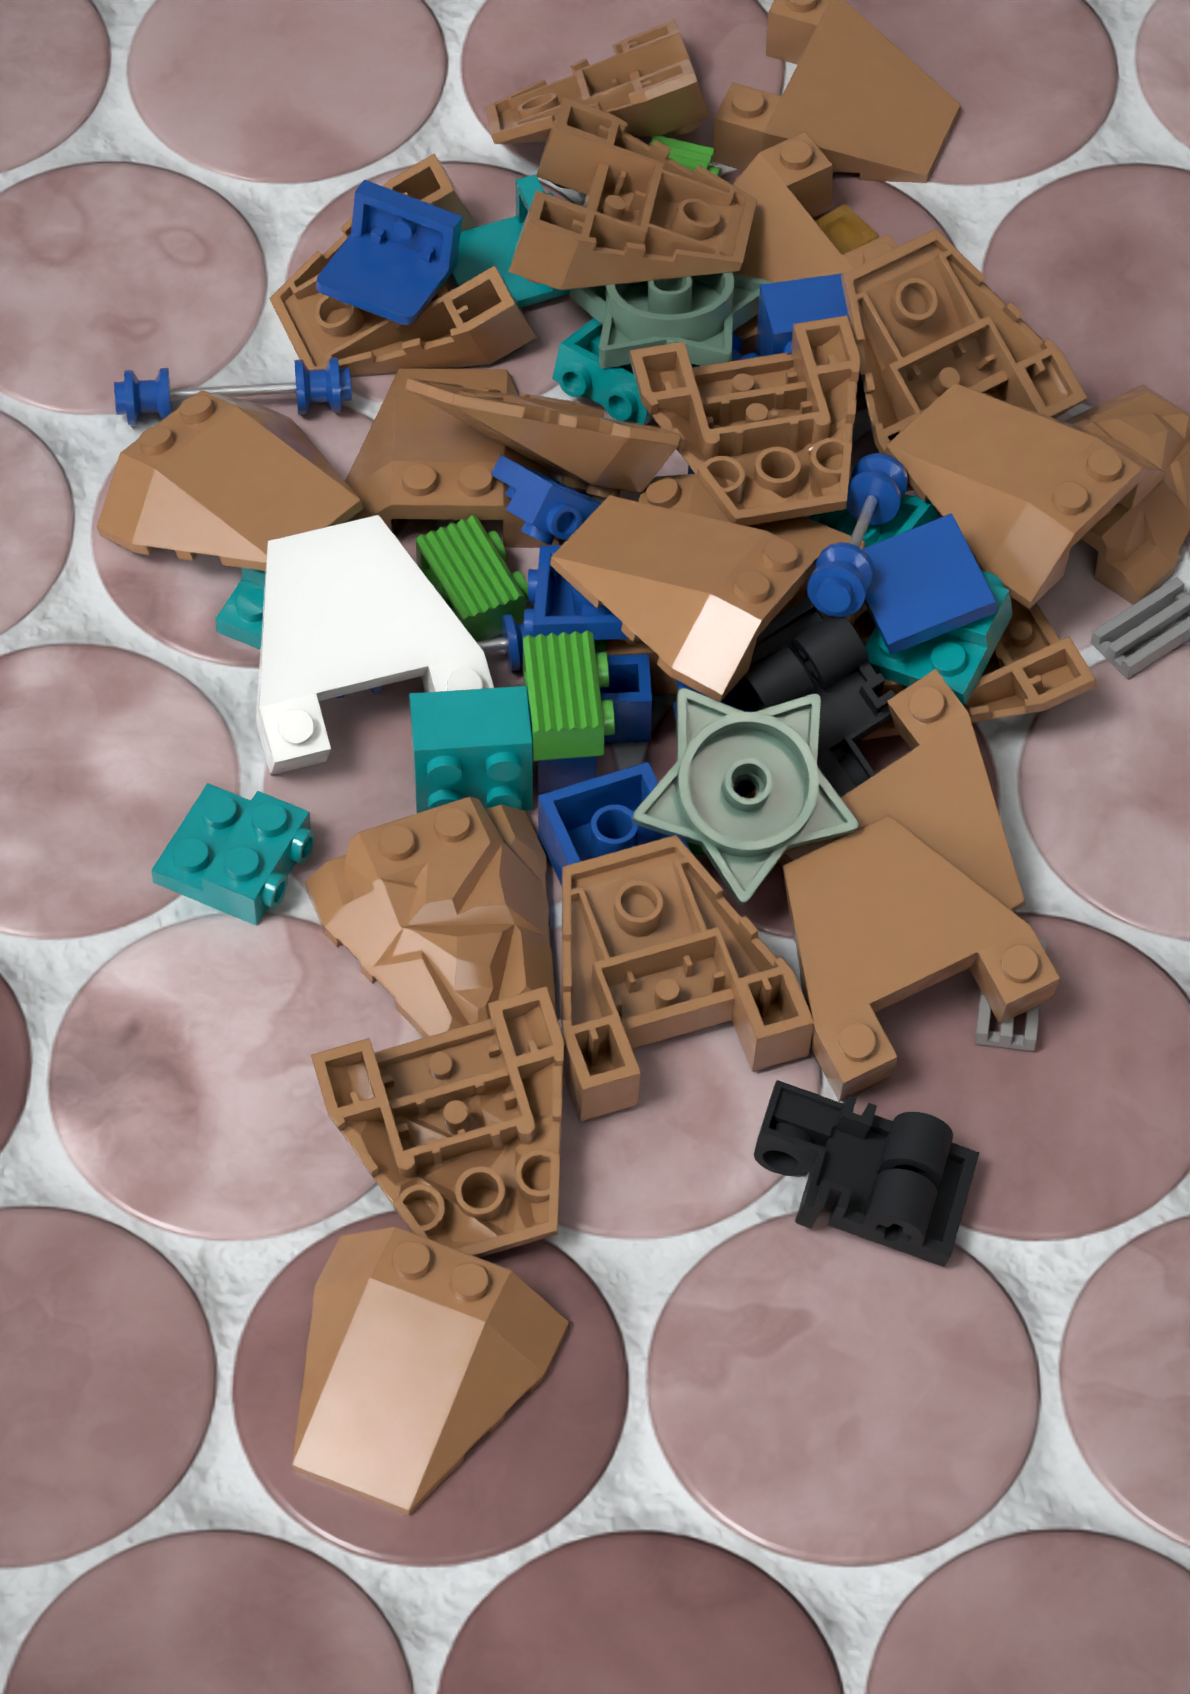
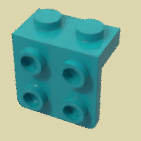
[451,174,570,307]

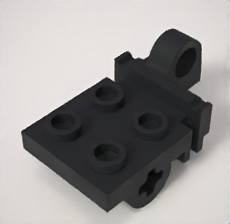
[738,596,895,798]
[754,1080,980,1267]

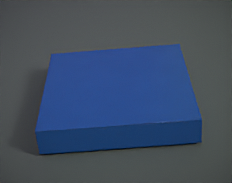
[863,513,998,655]

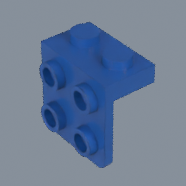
[316,179,463,325]

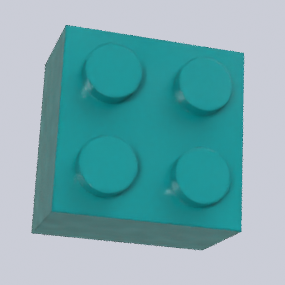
[409,686,533,813]

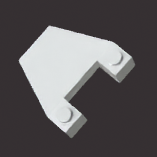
[256,515,494,776]

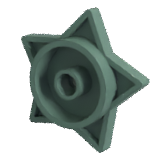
[570,272,774,368]
[632,688,859,906]

